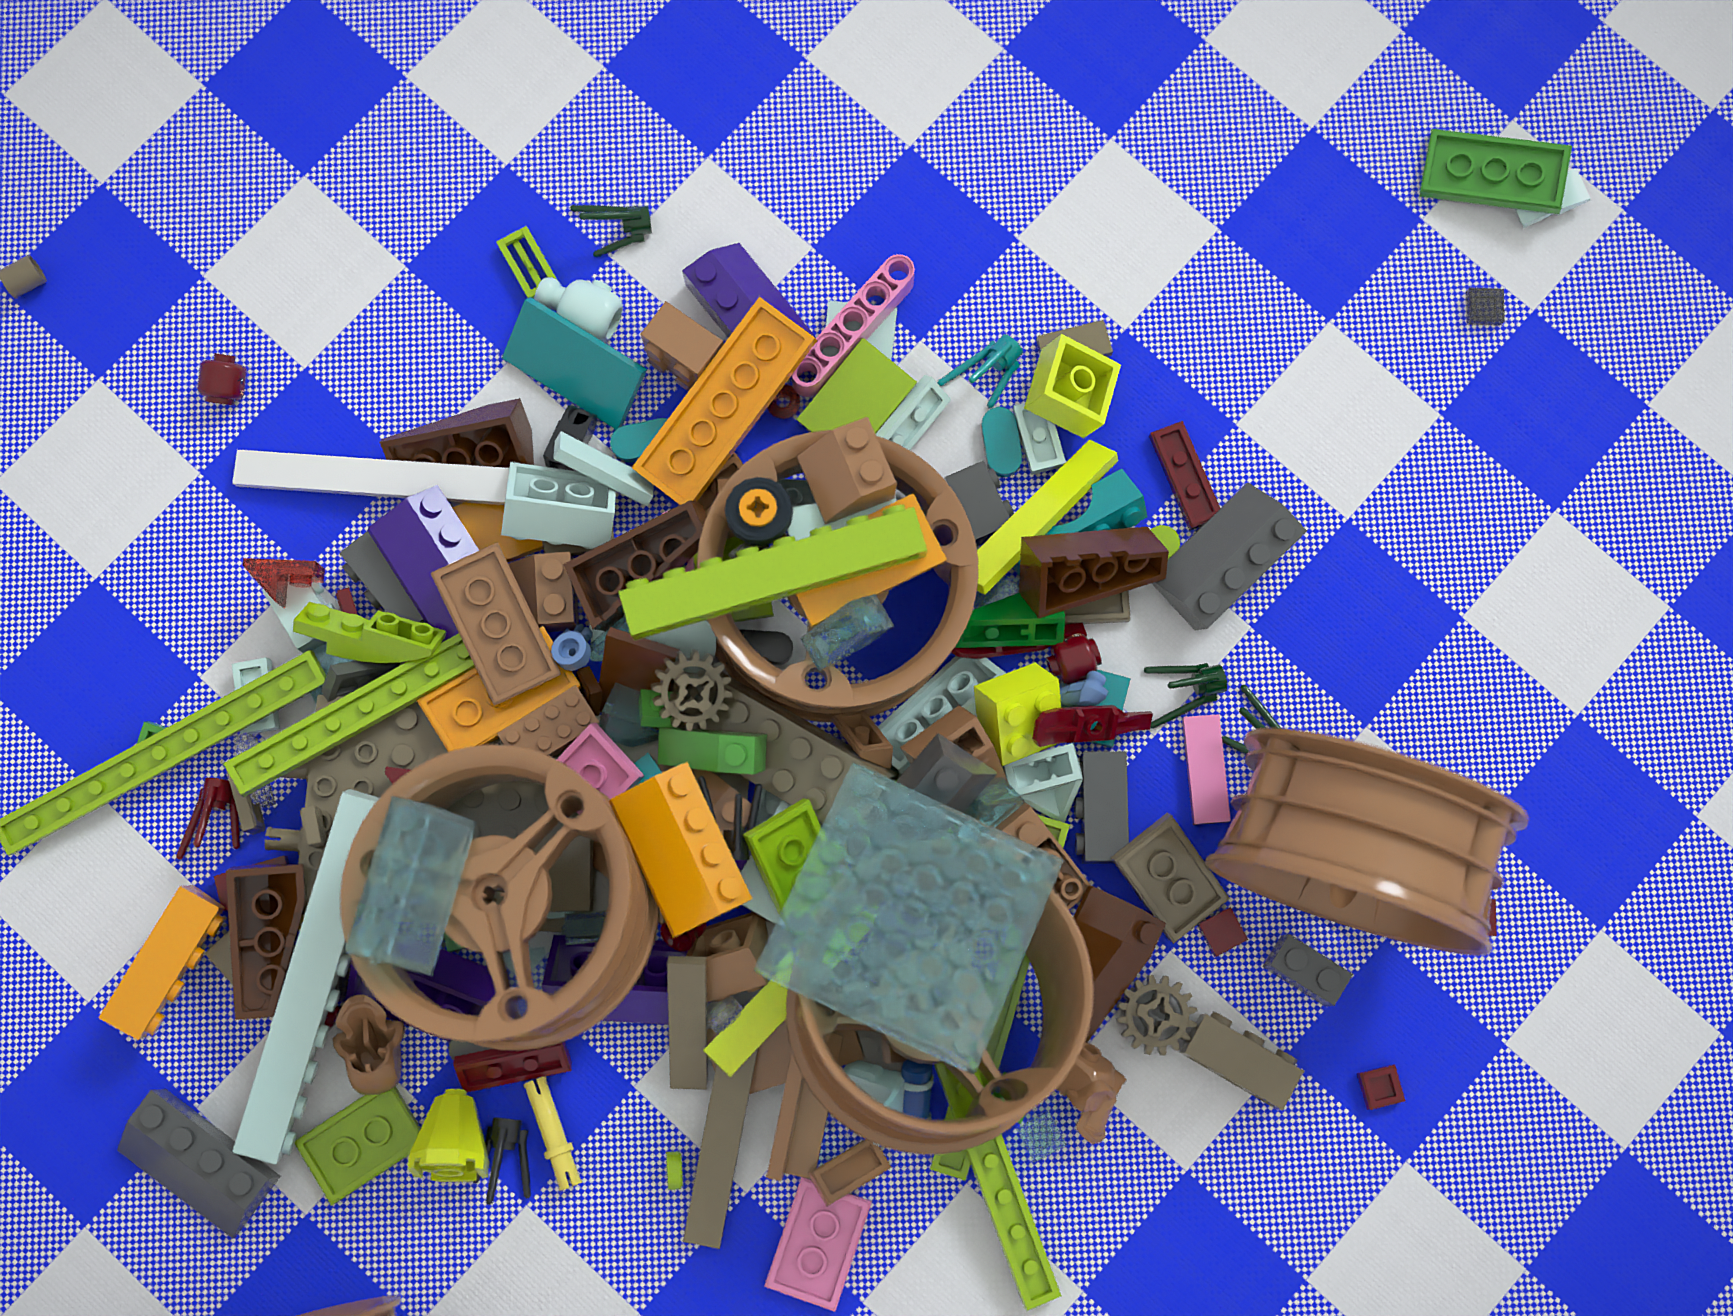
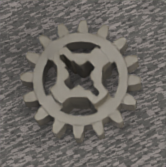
[651,649,733,731]
[1116,975,1197,1056]

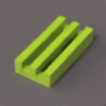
[496,226,557,299]

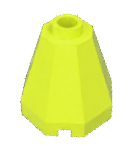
[408,1089,489,1182]

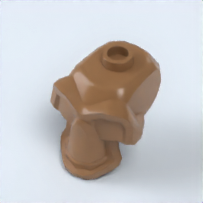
[332,995,405,1095]
[1056,1042,1127,1144]

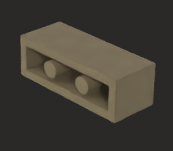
[1179,1011,1304,1110]

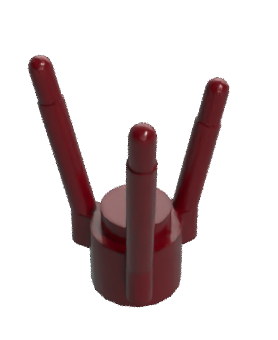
[176,778,240,860]

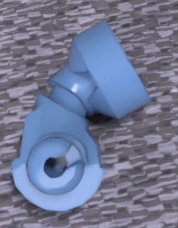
[551,624,593,671]
[1059,671,1109,708]

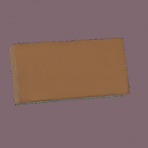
[808,1139,892,1207]

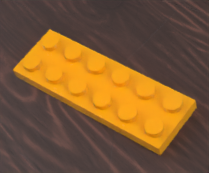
[632,297,817,505]

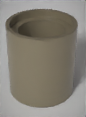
[0,254,47,299]

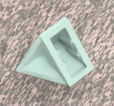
[1004,743,1083,823]

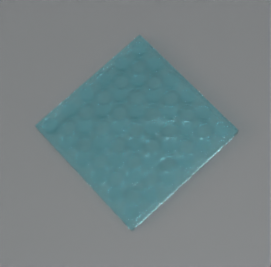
[754,762,1064,1074]

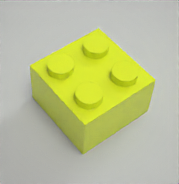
[1024,334,1121,438]
[973,662,1061,766]

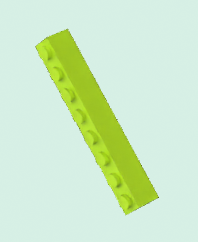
[619,505,927,640]

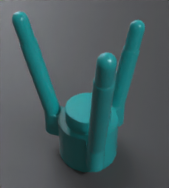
[937,334,1023,408]

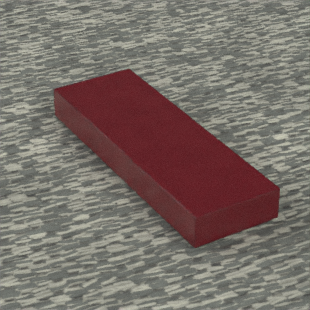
[1149,421,1220,531]
[453,1041,572,1092]

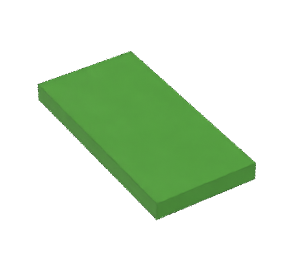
[1419,129,1572,214]

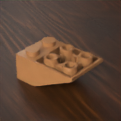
[900,705,1011,833]
[965,798,1090,910]

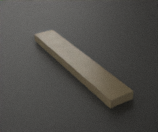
[683,1018,758,1249]

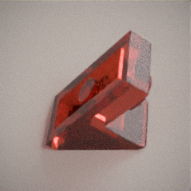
[243,558,325,609]

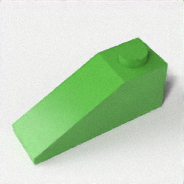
[658,727,767,774]

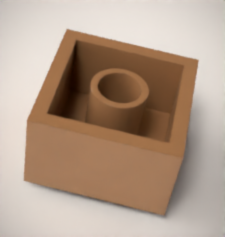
[640,301,724,391]

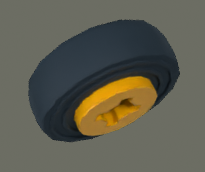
[725,477,793,546]

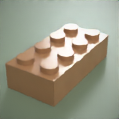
[497,685,601,757]

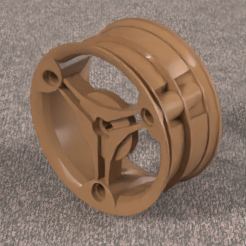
[697,430,978,722]
[1205,728,1529,956]
[340,745,659,1051]
[786,839,1093,1155]

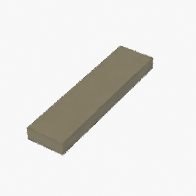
[667,956,708,1090]

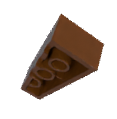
[563,500,707,631]

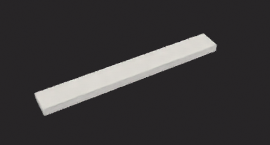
[232,450,509,505]

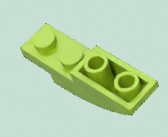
[293,602,446,663]

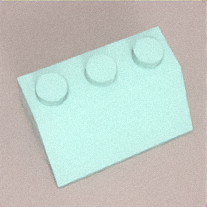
[501,462,616,550]

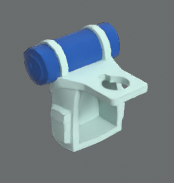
[843,1059,934,1146]

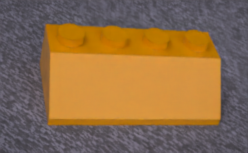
[609,762,752,938]
[98,885,225,1040]

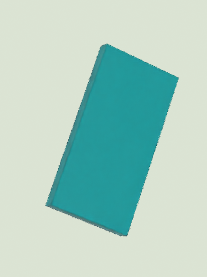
[502,297,647,429]

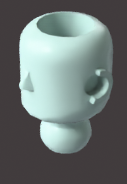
[534,277,623,343]

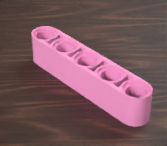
[791,254,915,397]

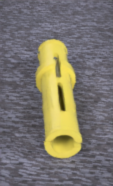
[523,1076,583,1191]

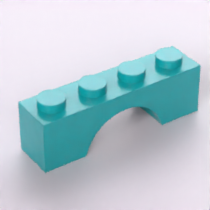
[1013,468,1147,577]

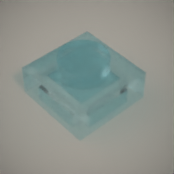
[1016,1111,1067,1163]

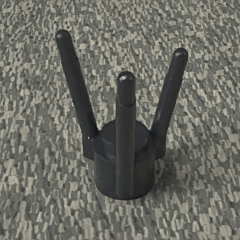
[698,776,762,860]
[472,1117,531,1205]

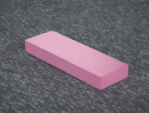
[1182,714,1231,825]

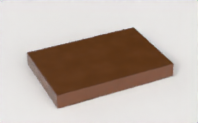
[599,627,680,731]

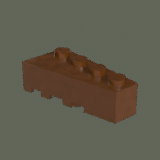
[1019,527,1169,618]

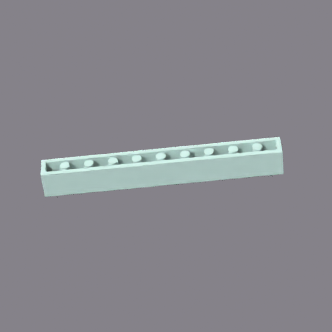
[232,789,379,1165]

